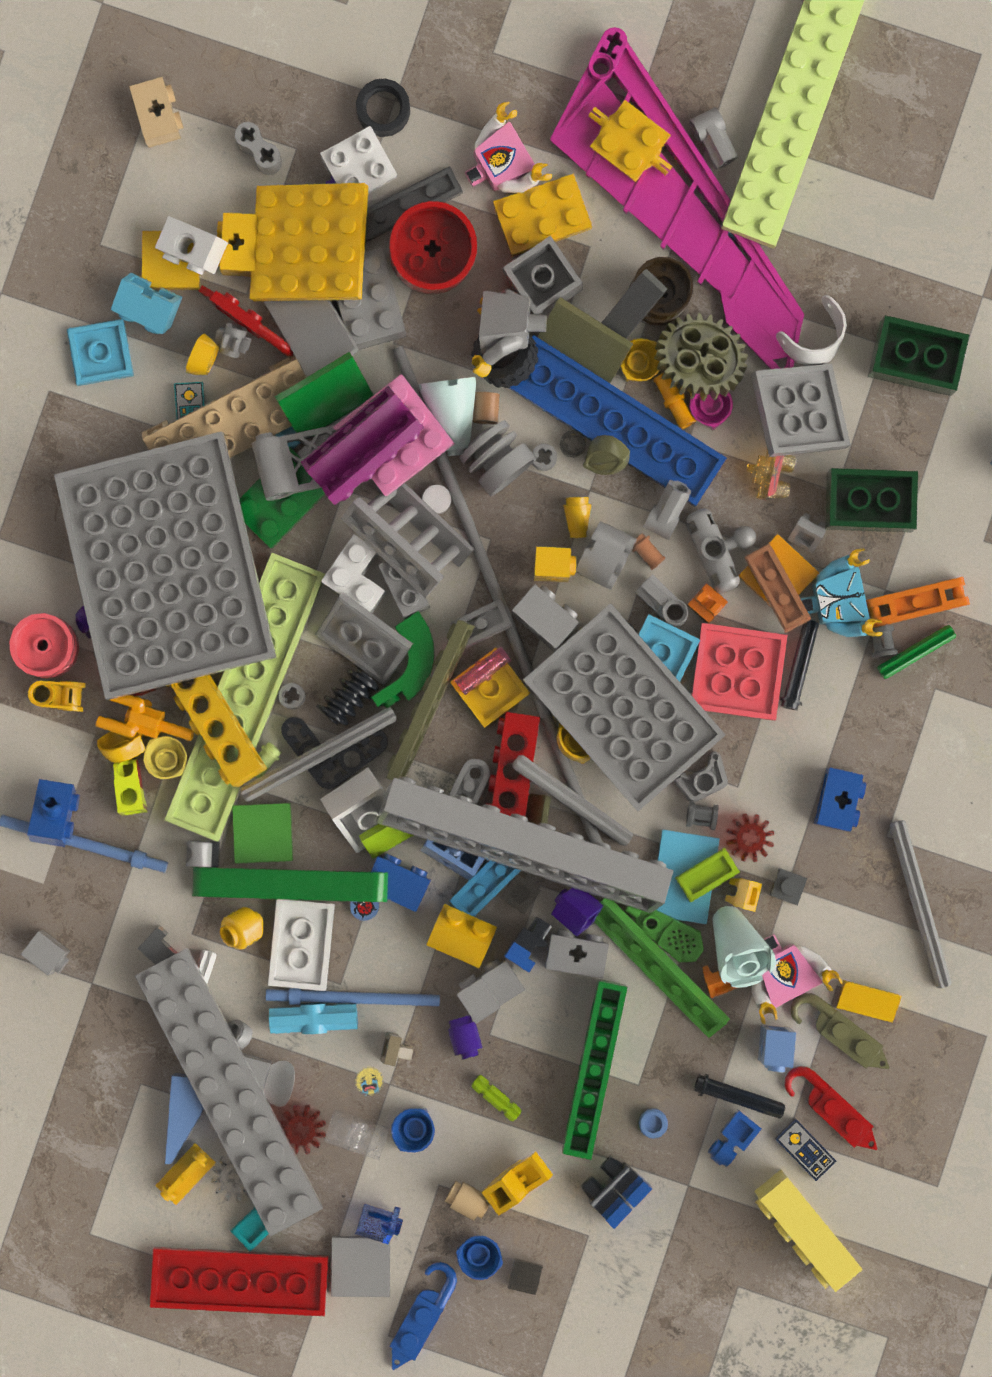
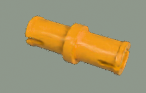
[653,373,696,430]

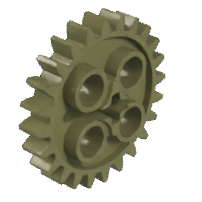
[654,313,748,401]

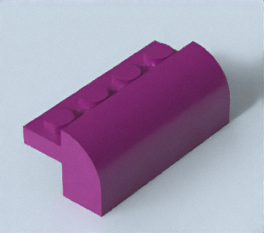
[301,386,424,505]

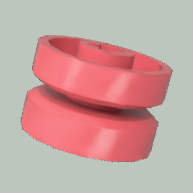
[9,613,79,679]

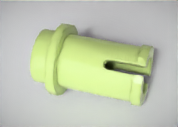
[256,742,282,778]

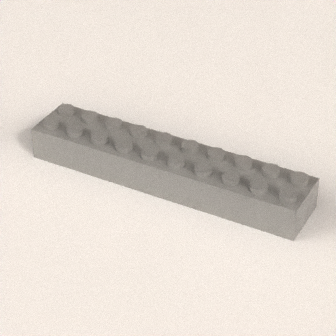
[376,776,674,913]

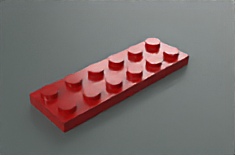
[150,1247,329,1317]

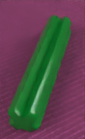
[877,625,956,679]

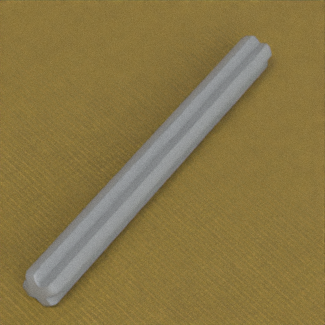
[240,707,397,802]
[890,820,952,989]

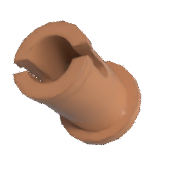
[631,533,665,570]

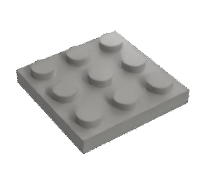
[751,364,851,457]

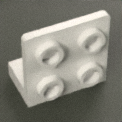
[320,126,397,193]

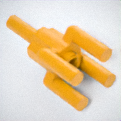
[96,694,194,741]

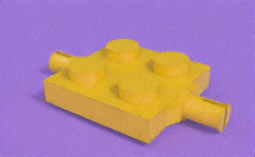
[588,100,673,182]

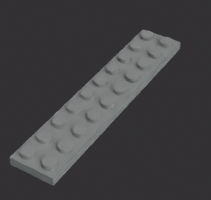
[135,948,323,1237]

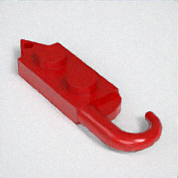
[198,285,294,357]
[784,1066,878,1150]

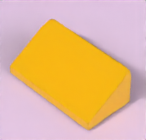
[836,980,902,1023]

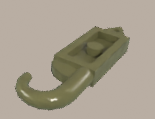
[791,993,890,1069]

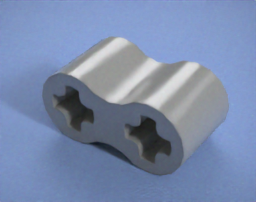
[235,122,282,175]

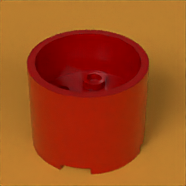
[389,201,477,295]

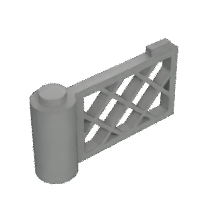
[251,417,345,501]

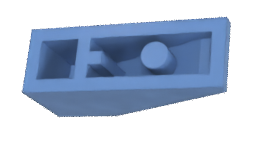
[165,1073,204,1164]

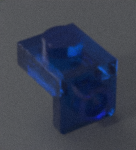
[355,1204,403,1244]

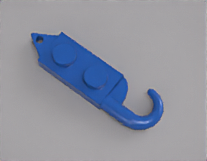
[389,1262,457,1370]

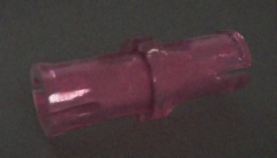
[455,646,511,696]

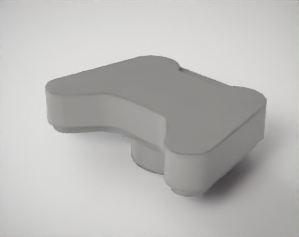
[674,751,728,802]

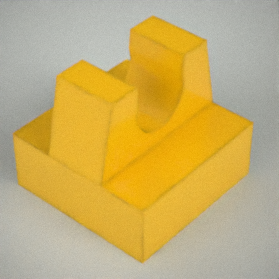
[725,878,762,912]

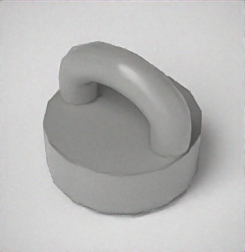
[228,1019,253,1050]

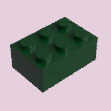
[868,315,970,396]
[825,468,918,533]

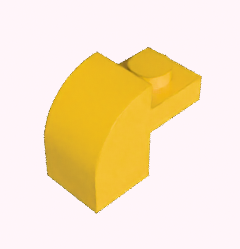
[481,1152,553,1216]

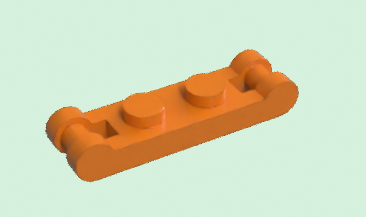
[866,577,970,628]

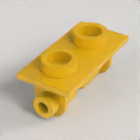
[155,1143,216,1205]

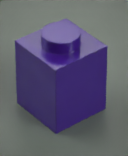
[551,888,603,937]

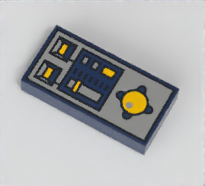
[775,1118,837,1181]

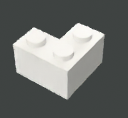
[321,534,386,614]

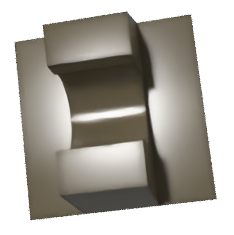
[380,1032,413,1066]

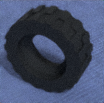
[471,334,538,388]

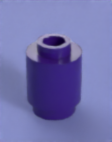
[448,1015,483,1060]

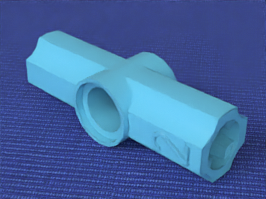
[269,1003,358,1034]

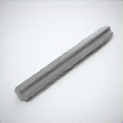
[512,755,633,846]

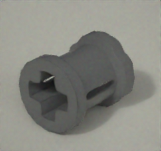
[872,626,898,658]
[686,801,719,831]

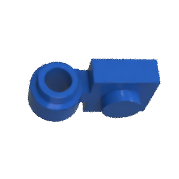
[708,1110,762,1167]

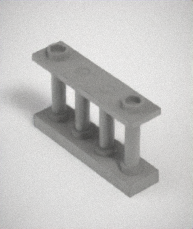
[341,483,474,598]

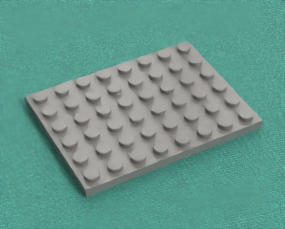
[54,431,277,700]

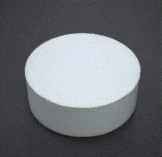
[422,485,451,514]

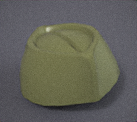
[583,435,630,475]

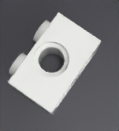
[155,216,228,275]

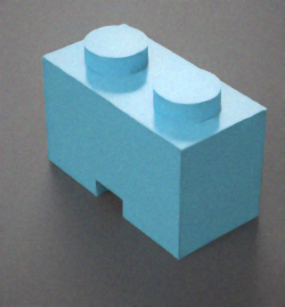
[111,273,182,334]

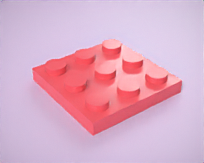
[691,623,788,721]

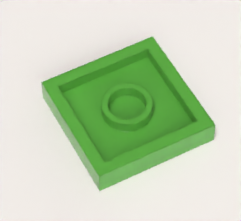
[233,803,293,863]

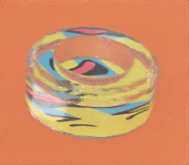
[355,1066,384,1096]

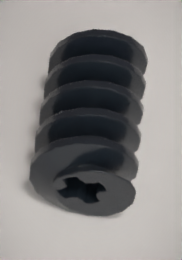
[316,665,380,726]

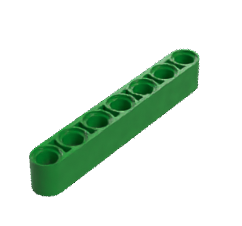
[192,867,388,902]

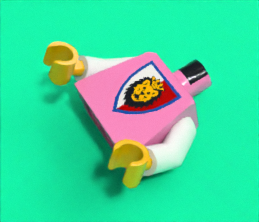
[465,102,552,193]
[751,934,842,1024]

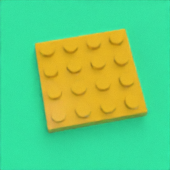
[249,183,368,301]

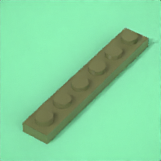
[386,620,475,780]

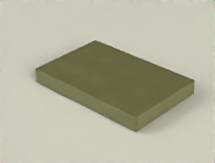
[538,297,633,383]

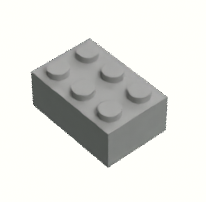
[337,248,407,350]

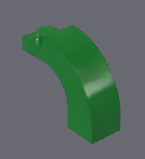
[371,611,435,708]

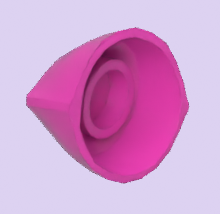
[690,392,733,430]

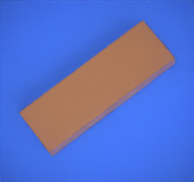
[744,543,811,633]

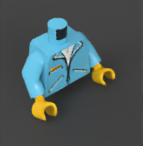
[800,548,882,637]

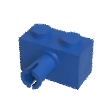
[27,779,80,847]

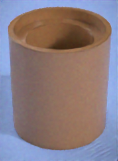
[473,392,500,424]

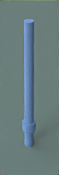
[0,815,168,873]
[266,988,440,1006]

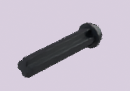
[780,620,819,711]
[694,1073,785,1119]

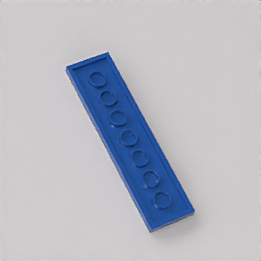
[509,335,727,507]

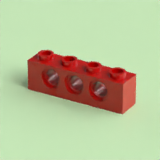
[486,712,540,817]

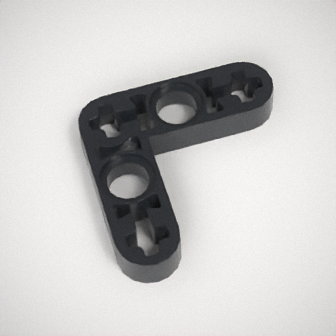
[281,717,388,789]

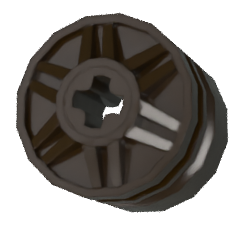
[629,257,693,327]

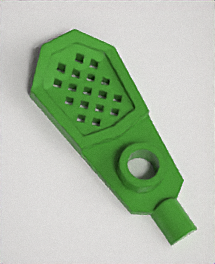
[624,906,704,963]

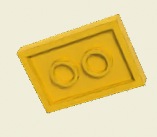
[493,173,592,257]

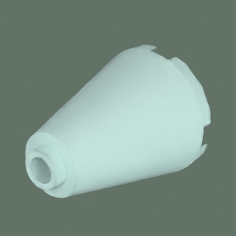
[419,377,476,456]
[712,906,776,988]

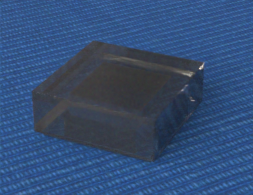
[508,1258,543,1295]

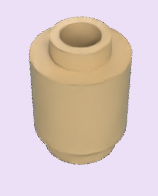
[444,1181,489,1221]

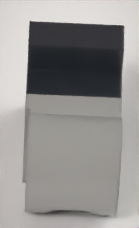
[186,841,220,868]

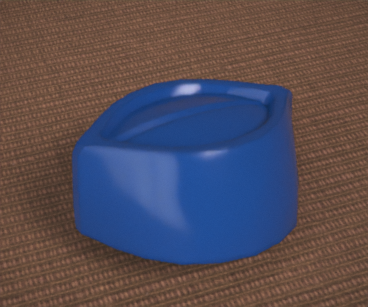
[391,1108,435,1153]
[456,1236,503,1280]

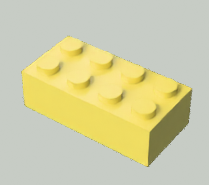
[754,1169,863,1292]

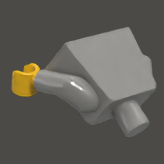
[472,289,547,378]

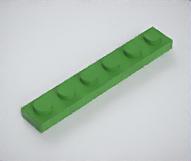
[594,898,730,1038]

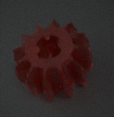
[725,813,774,862]
[278,1104,326,1154]

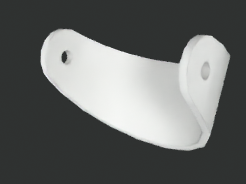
[776,295,847,366]

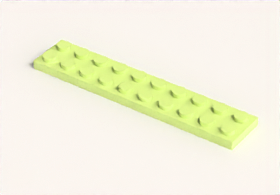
[721,0,864,249]
[164,553,326,842]

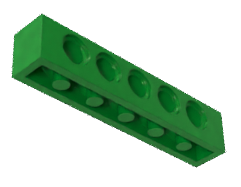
[562,979,628,1160]

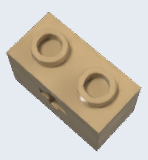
[129,77,184,148]

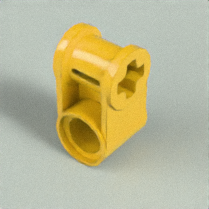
[28,681,86,712]

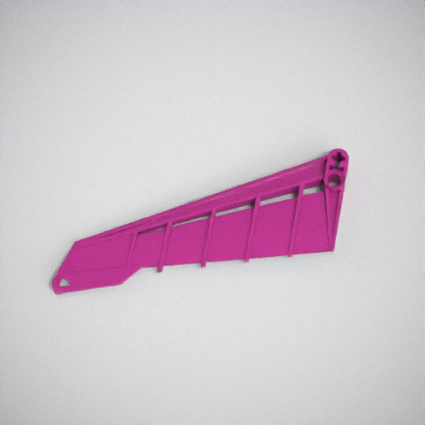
[550,27,804,369]

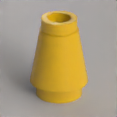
[563,497,592,538]

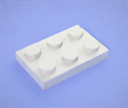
[268,899,335,991]

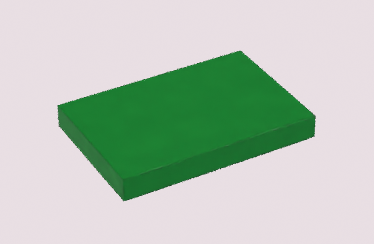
[275,352,374,433]

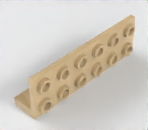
[142,354,306,458]

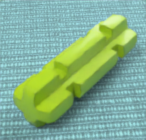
[471,1075,522,1122]

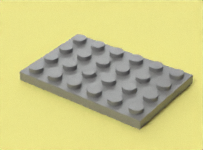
[523,603,726,811]

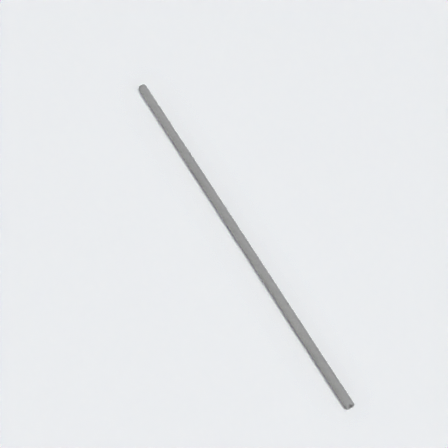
[392,346,602,844]

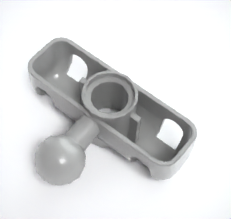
[686,508,756,594]

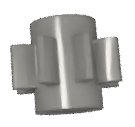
[214,323,252,358]

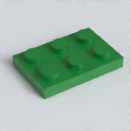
[239,447,325,549]

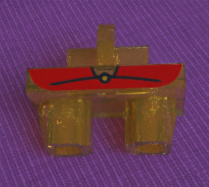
[747,449,797,500]

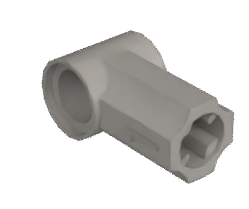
[689,107,738,169]
[643,480,691,540]
[635,574,688,627]

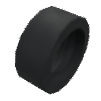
[356,78,410,137]

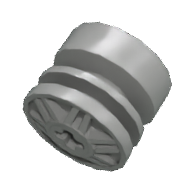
[459,420,536,497]

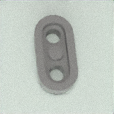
[449,759,490,805]

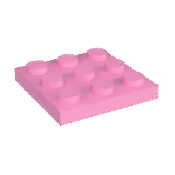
[333,374,455,497]

